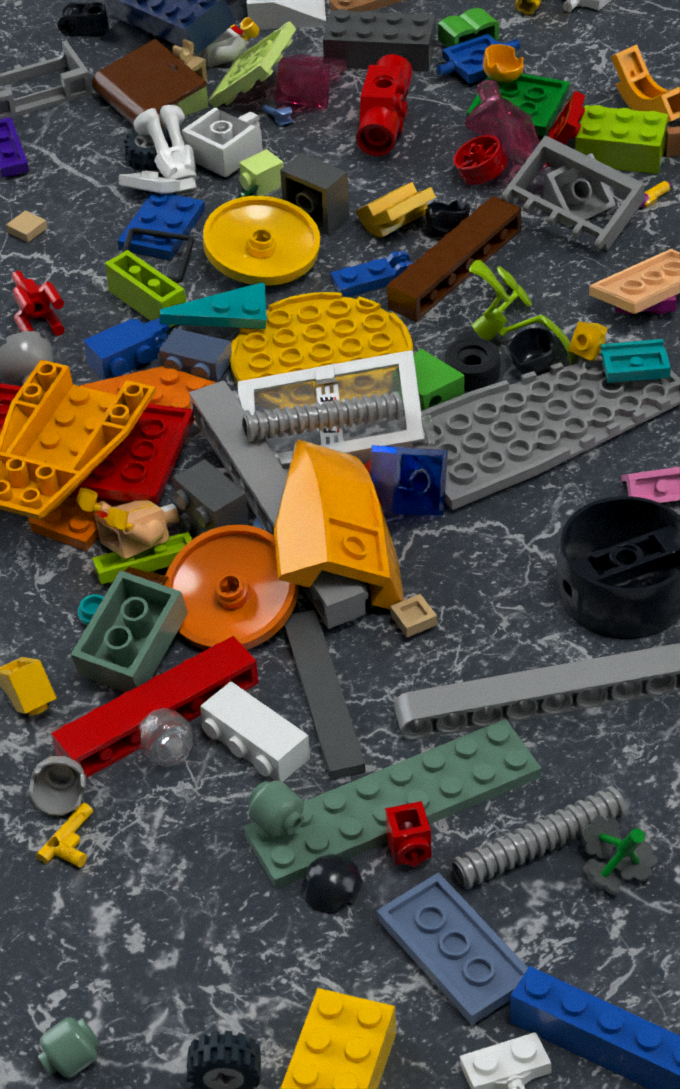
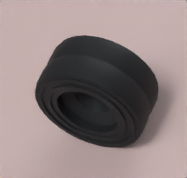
[444,337,500,392]

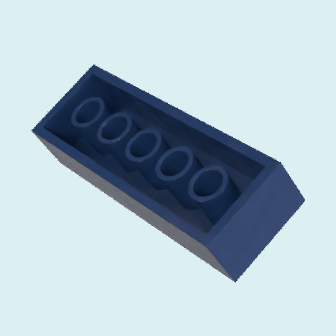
[104,0,236,54]

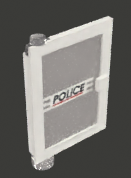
[238,350,436,469]

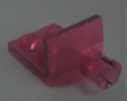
[275,53,347,108]
[464,80,547,172]

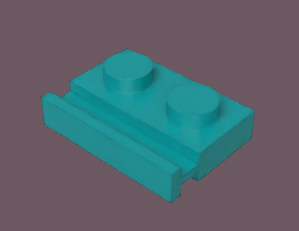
[600,339,671,383]

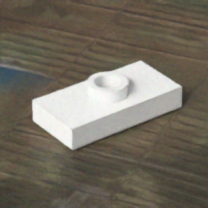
[119,171,180,194]

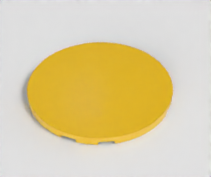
[230,292,413,412]

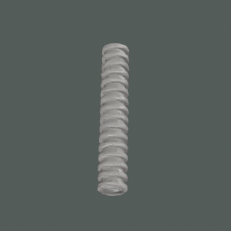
[242,391,403,442]
[452,786,626,889]

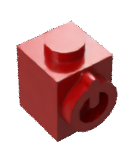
[385,801,432,867]

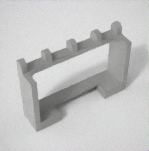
[0,40,92,119]
[501,135,645,251]

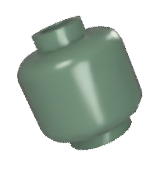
[248,780,304,837]
[38,1017,101,1078]

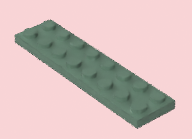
[243,719,541,889]

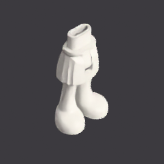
[133,105,198,196]

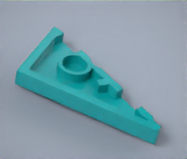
[160,283,267,329]

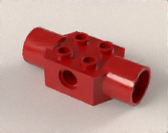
[356,54,413,156]

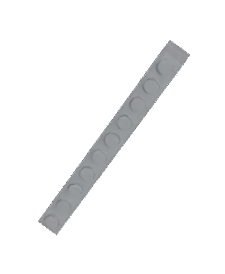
[189,380,368,629]

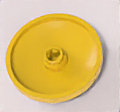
[203,196,320,286]

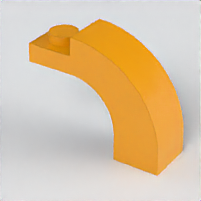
[610,44,680,122]

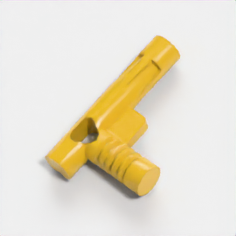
[36,803,93,868]

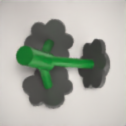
[581,816,658,895]

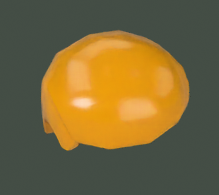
[483,44,524,83]

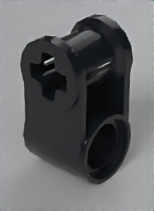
[57,2,110,37]

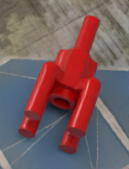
[12,270,65,336]

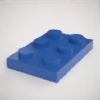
[117,192,205,261]

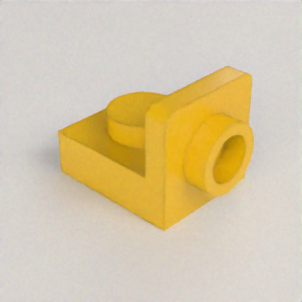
[568,321,608,361]

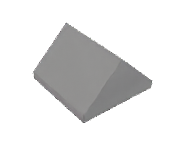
[544,153,616,228]

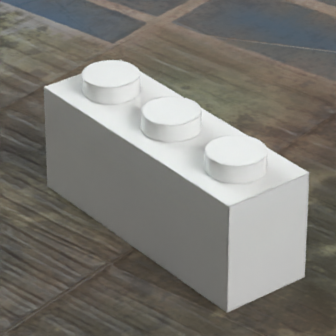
[200,681,310,782]

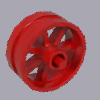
[453,135,508,185]

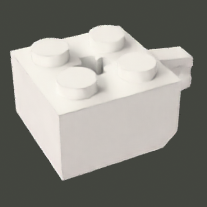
[182,108,263,178]

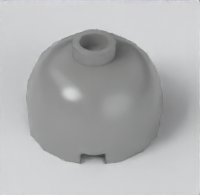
[0,331,54,386]

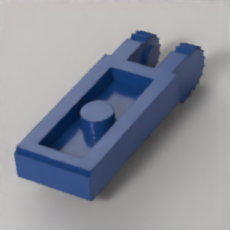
[330,250,413,297]

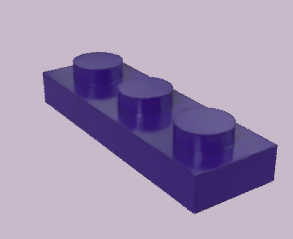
[0,117,29,177]

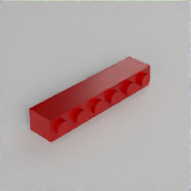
[51,636,259,778]

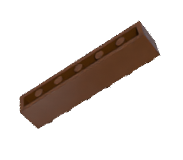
[386,196,521,322]

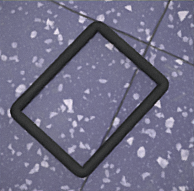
[122,228,194,283]

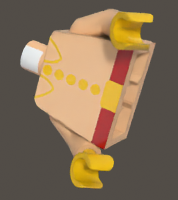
[76,488,179,559]

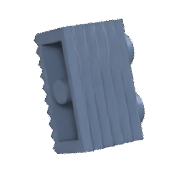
[160,328,232,382]

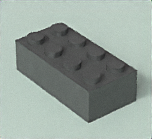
[323,9,436,72]

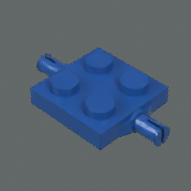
[436,34,520,84]

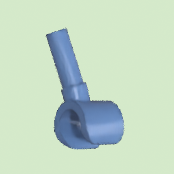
[262,105,294,126]

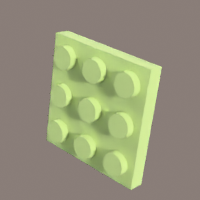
[208,21,296,108]

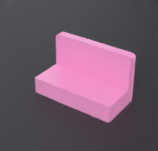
[621,467,680,503]

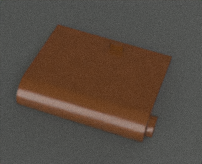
[92,39,207,127]

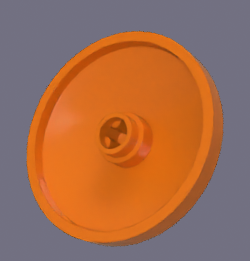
[164,525,299,650]

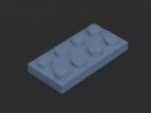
[376,872,528,1025]

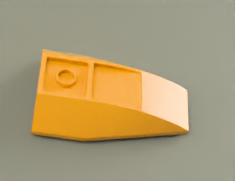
[0,360,156,520]
[274,439,404,609]

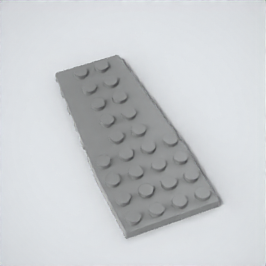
[388,337,680,510]

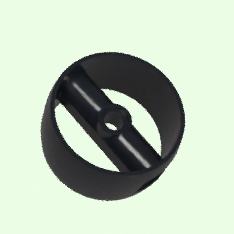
[556,496,680,639]

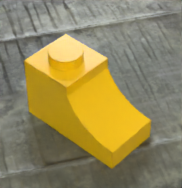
[0,657,57,716]

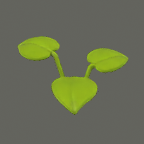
[469,260,575,365]

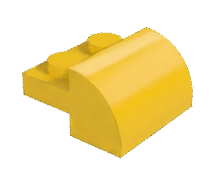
[355,182,436,237]

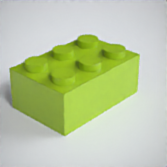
[575,105,668,174]

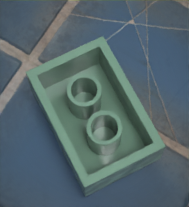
[71,570,188,692]

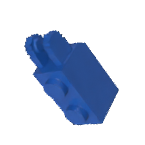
[83,318,170,380]

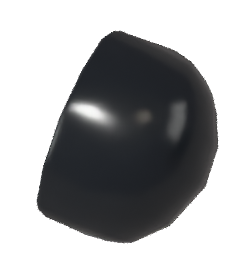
[425,200,470,234]
[508,327,557,373]
[301,854,363,914]

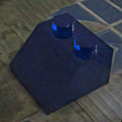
[370,445,448,516]

